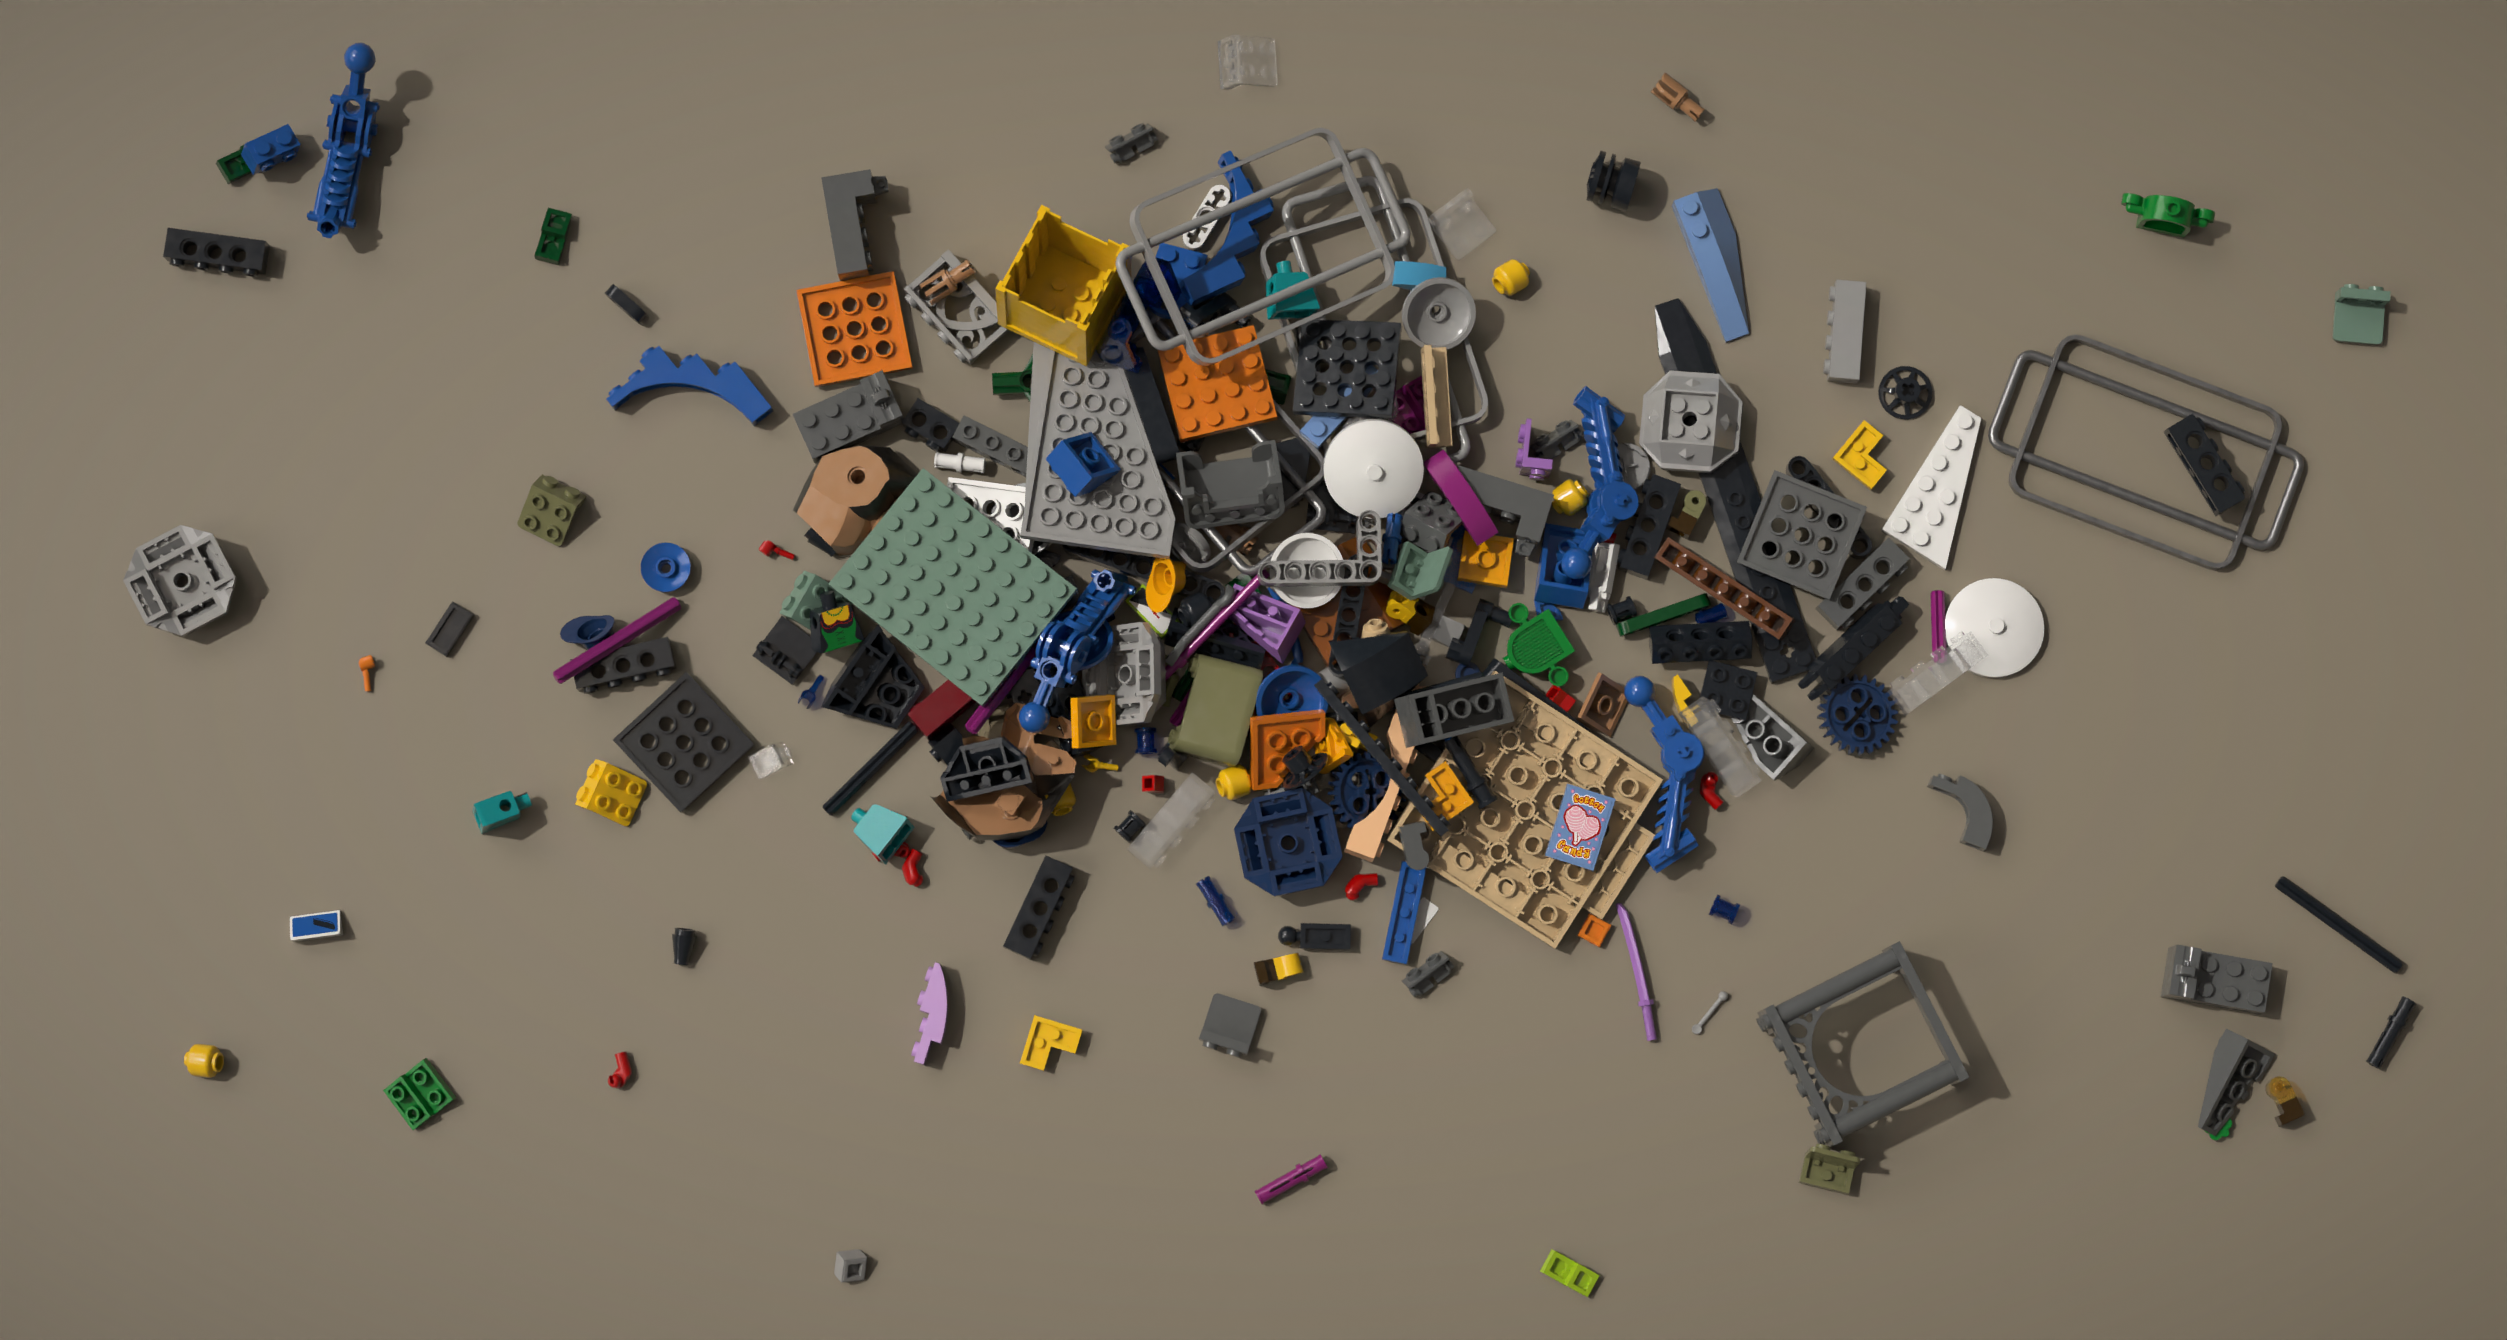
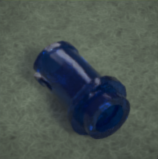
[1694,603,1728,623]

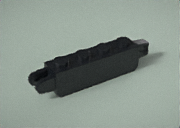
[1798,596,1909,701]

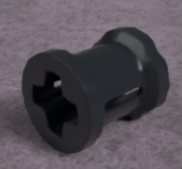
[1606,596,1637,625]
[1113,810,1146,843]

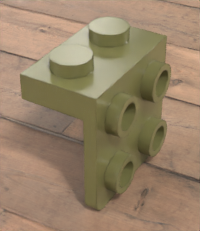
[517,474,586,546]
[1799,1144,1860,1195]

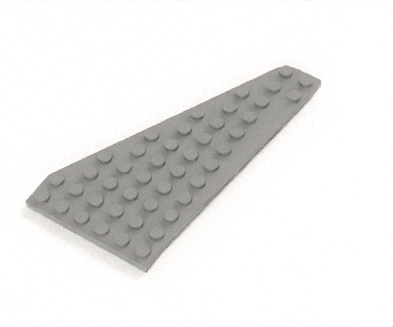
[1020,326,1175,559]

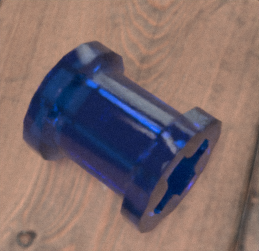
[1134,727,1157,755]
[1708,894,1740,925]

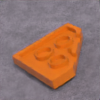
[1250,709,1325,790]

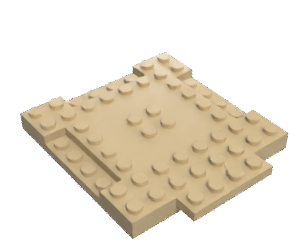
[1385,671,1663,949]

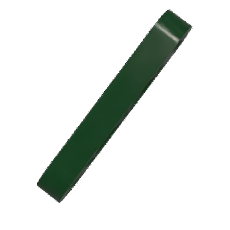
[1616,593,1711,637]

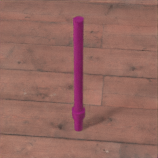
[1165,569,1270,680]

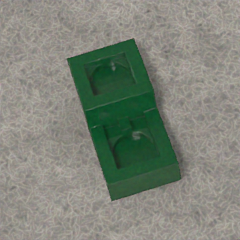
[216,144,252,184]
[534,208,572,265]

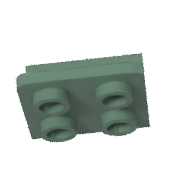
[2332,284,2391,345]
[1388,541,1453,601]
[780,570,852,630]

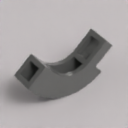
[1927,774,1993,852]

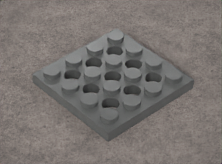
[1737,470,1867,600]

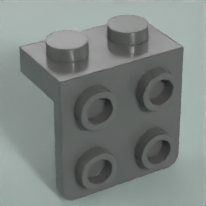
[1400,492,1463,552]
[1199,993,1261,1058]

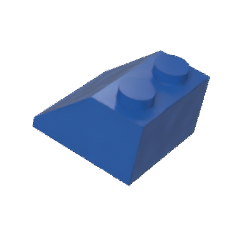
[1046,432,1121,497]

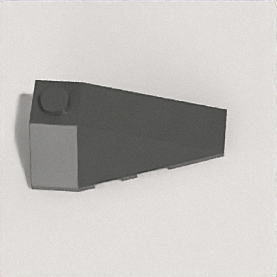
[1731,693,1814,781]
[2198,1029,2275,1136]

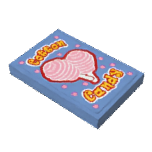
[1545,784,1616,871]

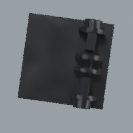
[1306,479,1357,534]
[752,616,817,685]
[1697,661,1758,721]

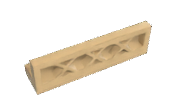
[1420,345,1453,448]

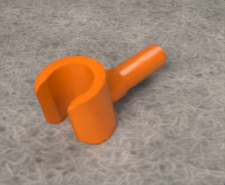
[359,655,375,691]

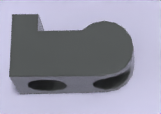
[1398,821,1429,870]

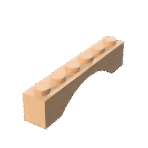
[1344,709,1418,862]

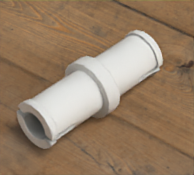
[934,452,986,473]

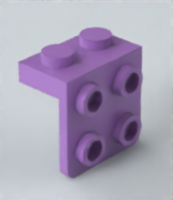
[1515,418,1553,481]

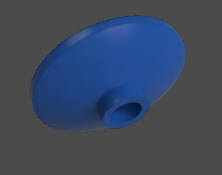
[641,542,691,592]

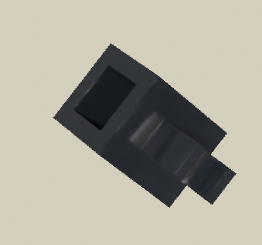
[928,723,964,765]

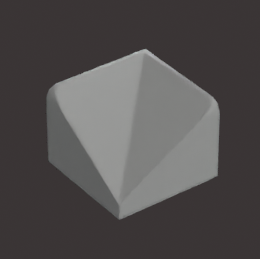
[1432,615,1465,647]
[834,1249,867,1283]

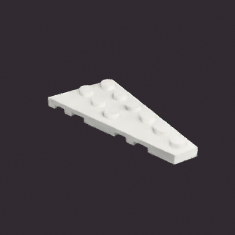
[1881,405,1981,570]

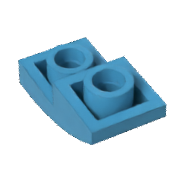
[1392,261,1447,290]

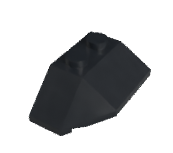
[940,736,1034,802]

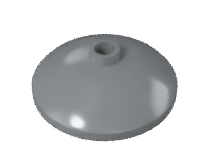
[1402,277,1476,350]

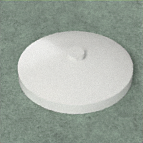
[1323,419,1424,519]
[1945,578,2044,678]

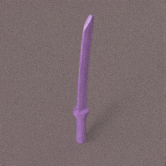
[1616,903,1657,1041]

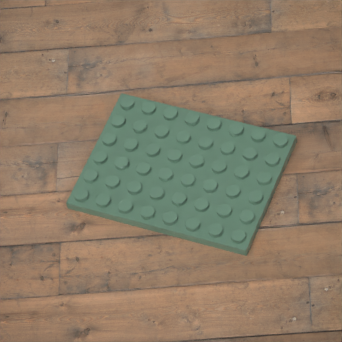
[829,468,1078,707]

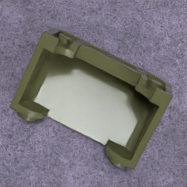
[1168,654,1263,767]

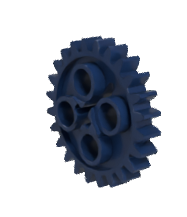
[1817,674,1898,756]
[1328,751,1407,828]

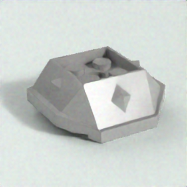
[1639,371,1743,473]
[123,525,237,637]
[1082,622,1166,726]

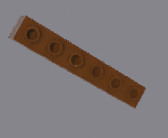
[1654,537,1795,642]

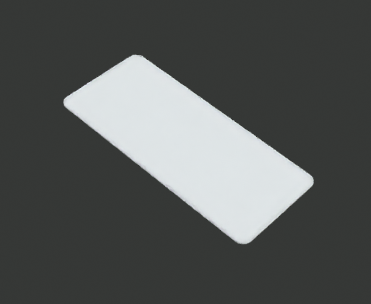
[1411,897,1439,944]

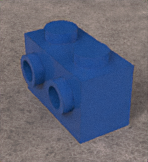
[241,124,301,175]

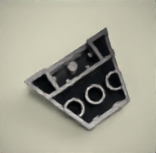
[821,625,925,729]
[1329,631,1428,728]

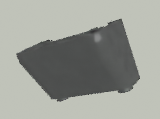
[1176,440,1285,529]

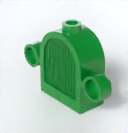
[2121,193,2215,237]
[1503,603,1575,686]

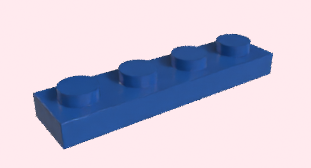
[1382,861,1427,965]

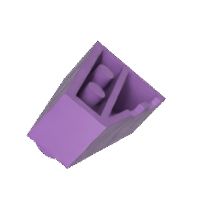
[1229,584,1305,664]

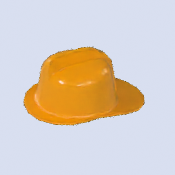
[1146,557,1186,613]

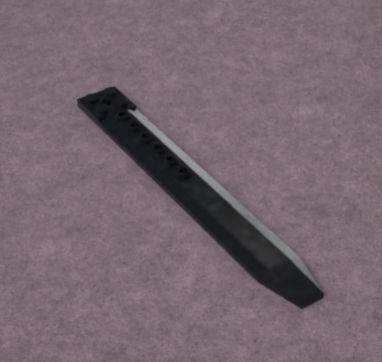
[1654,298,1816,683]

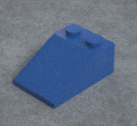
[1534,523,1592,609]

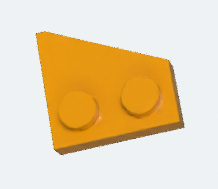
[1314,718,1353,774]

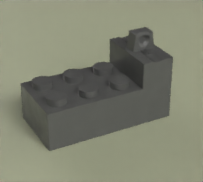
[821,169,889,281]
[793,370,904,463]
[1458,465,1554,558]
[1394,672,1514,748]
[2161,945,2273,1014]

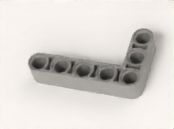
[1257,510,1382,587]

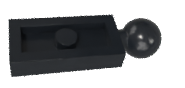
[1278,923,1351,950]

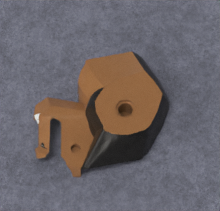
[793,446,918,556]
[930,703,1077,841]

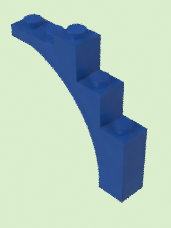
[1178,150,1274,307]
[606,346,773,426]

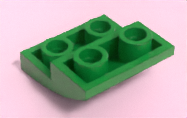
[383,1058,456,1130]

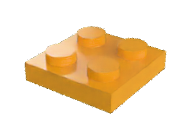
[1457,531,1514,588]
[1071,694,1116,748]

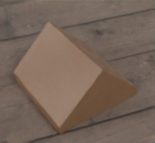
[1576,672,1627,737]

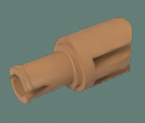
[1651,73,1705,122]
[919,260,976,306]

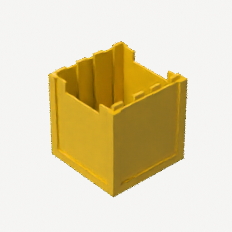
[995,205,1131,366]

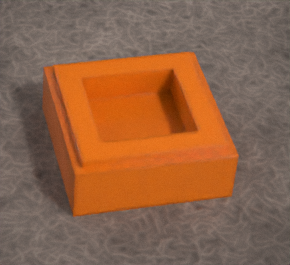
[1577,913,1611,948]

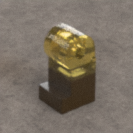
[2265,1076,2305,1127]

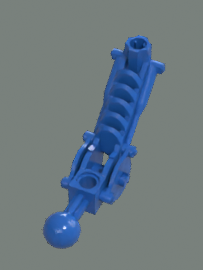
[307,43,380,238]
[1561,386,1638,579]
[1019,569,1137,734]
[1624,676,1704,874]

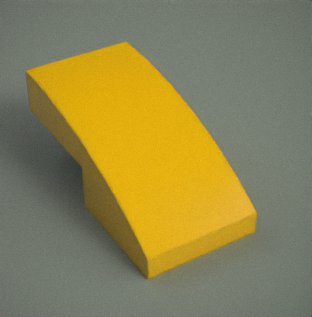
[1671,674,1697,729]

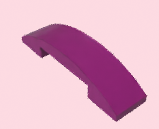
[1423,450,1498,546]

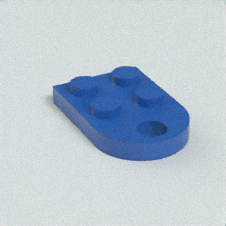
[1145,243,1208,319]

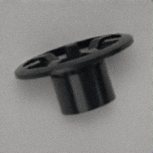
[1878,366,1932,420]
[1282,746,1329,790]

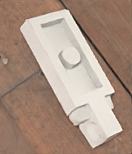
[1588,542,1620,613]

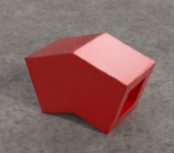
[1545,685,1576,712]
[1142,775,1164,793]

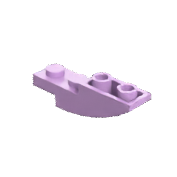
[911,962,948,1066]

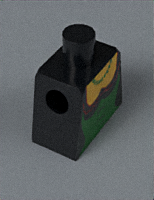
[810,591,864,654]

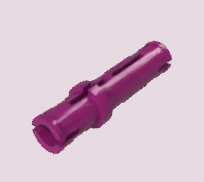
[1255,1154,1328,1205]

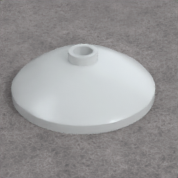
[1269,533,1345,608]

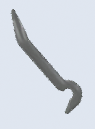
[1165,584,1236,666]

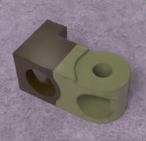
[1666,490,1706,539]

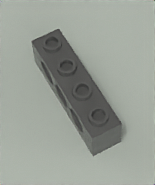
[953,415,1028,478]
[1816,538,1910,630]

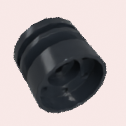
[1586,150,1641,212]

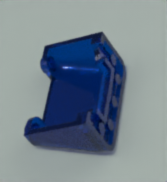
[1096,258,1182,373]

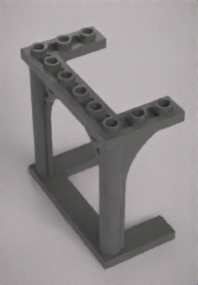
[1756,941,1969,1147]

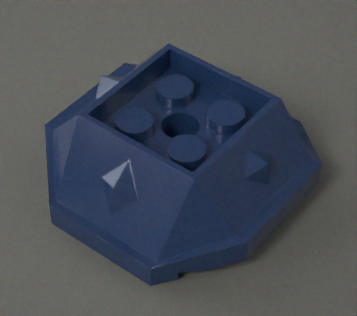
[1234,788,1343,897]

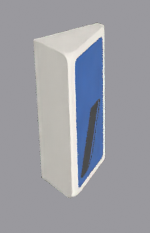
[290,910,343,942]

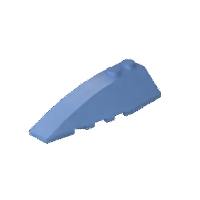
[1671,188,1749,343]

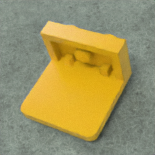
[575,759,647,826]

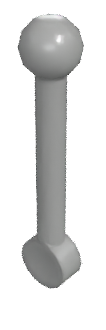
[1691,991,1728,1034]

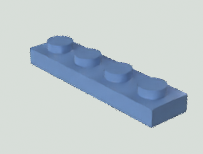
[1300,365,1378,449]

